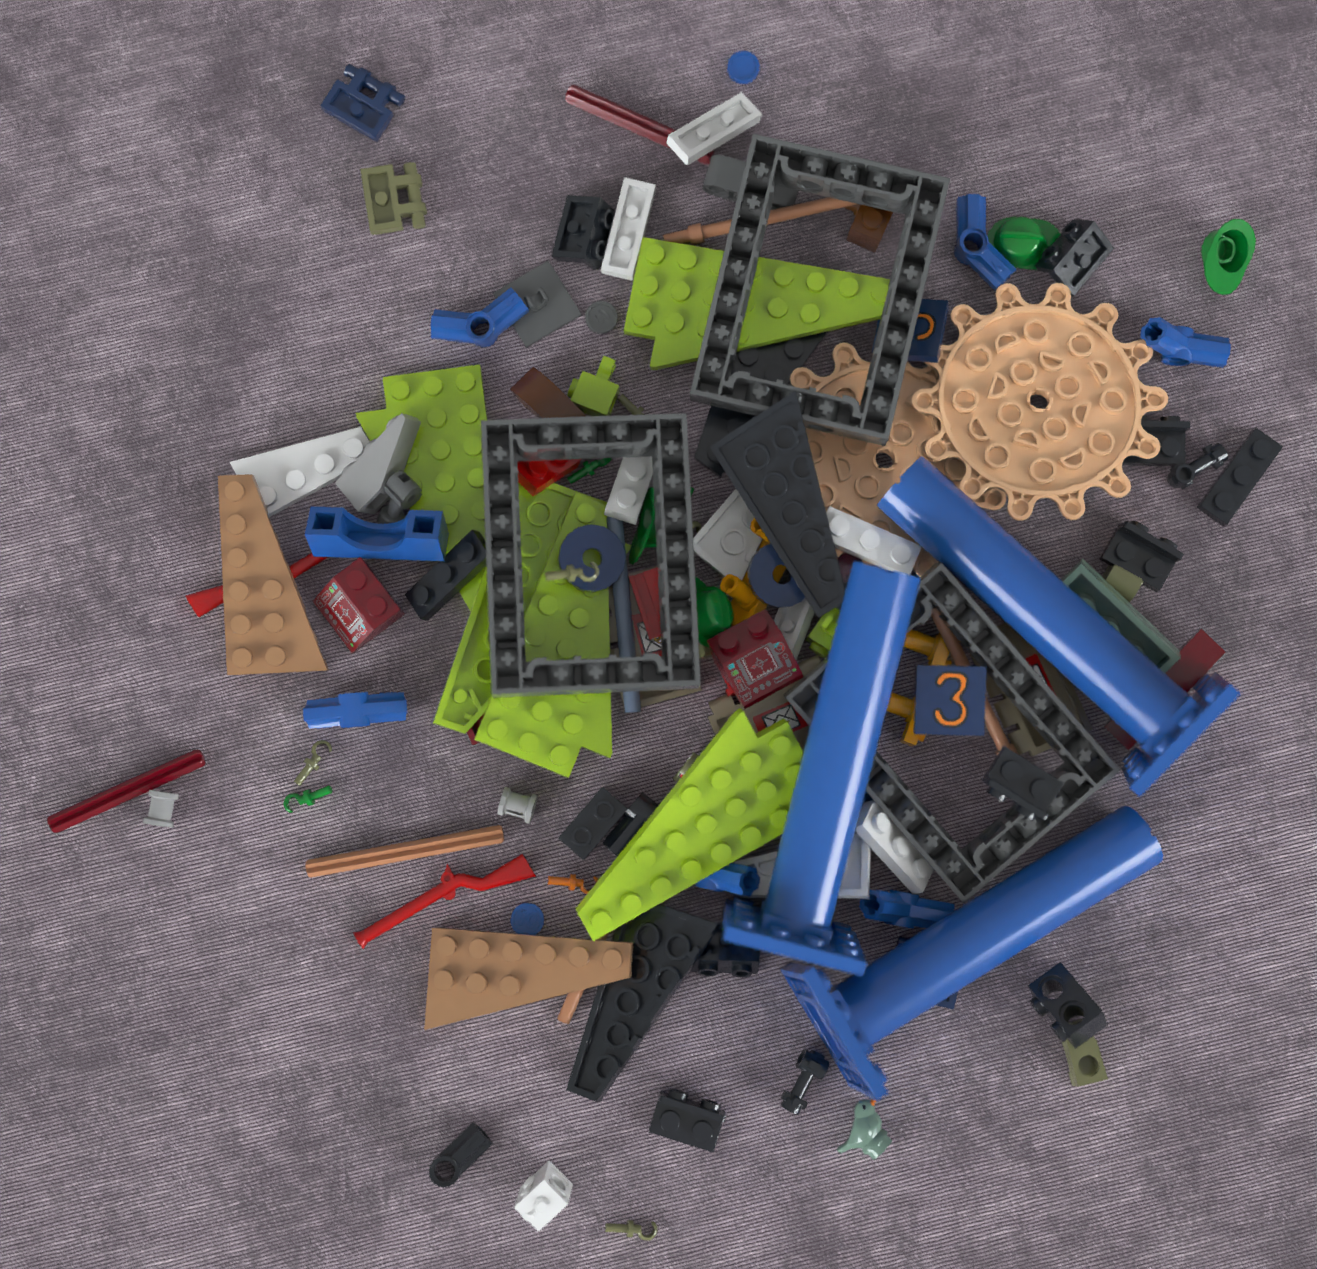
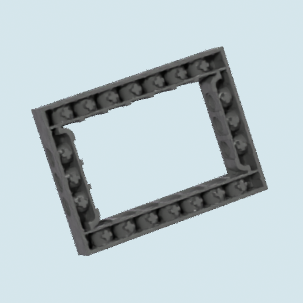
[690,134,950,446]
[481,413,701,698]
[783,563,1121,903]

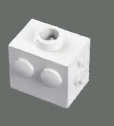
[514,1161,573,1231]

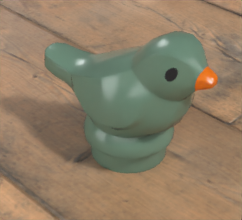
[837,1099,892,1160]

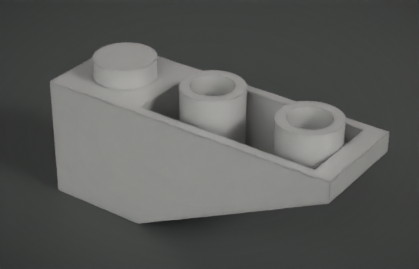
[335,413,421,514]

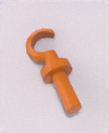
[548,874,598,894]

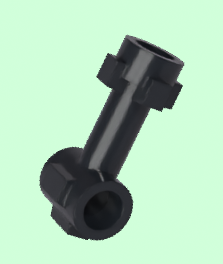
[1167,443,1228,490]
[780,1049,829,1115]

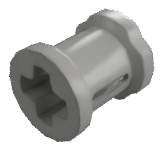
[497,787,538,824]
[143,790,179,828]

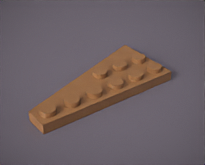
[218,474,329,675]
[424,927,633,1030]

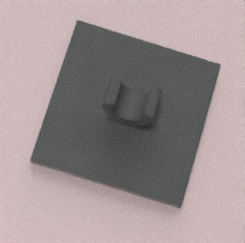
[493,260,582,348]

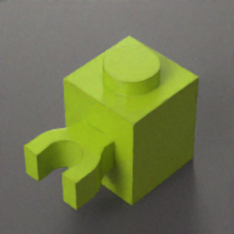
[567,355,620,416]
[806,607,840,659]

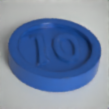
[727,51,760,84]
[510,903,544,935]

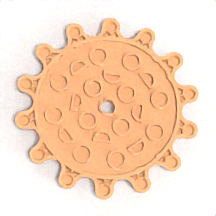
[911,283,1168,521]
[790,342,1006,576]

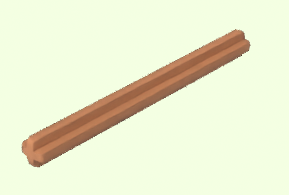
[305,825,504,878]

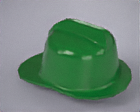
[988,216,1061,270]
[1201,219,1256,295]
[629,487,656,565]
[695,576,734,648]

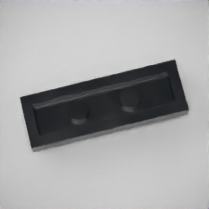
[1196,428,1283,527]
[405,529,487,621]

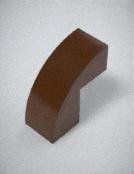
[510,367,586,418]

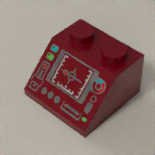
[313,557,405,654]
[707,609,803,709]

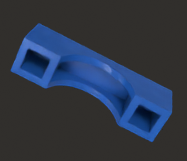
[305,506,449,561]

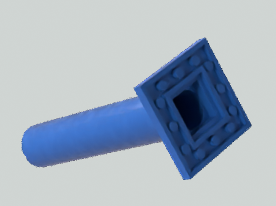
[877,456,1241,797]
[723,561,921,976]
[780,806,1163,1101]

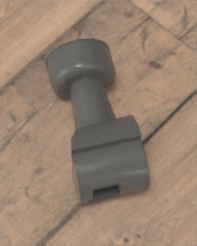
[377,470,422,524]

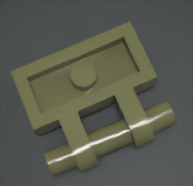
[360,162,427,235]

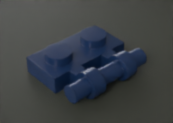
[320,64,405,142]

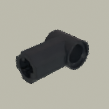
[602,792,659,857]
[429,1121,493,1188]

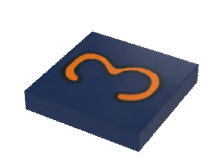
[872,299,949,363]
[914,665,986,736]

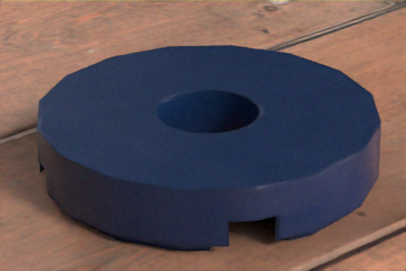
[558,524,626,592]
[747,543,805,608]

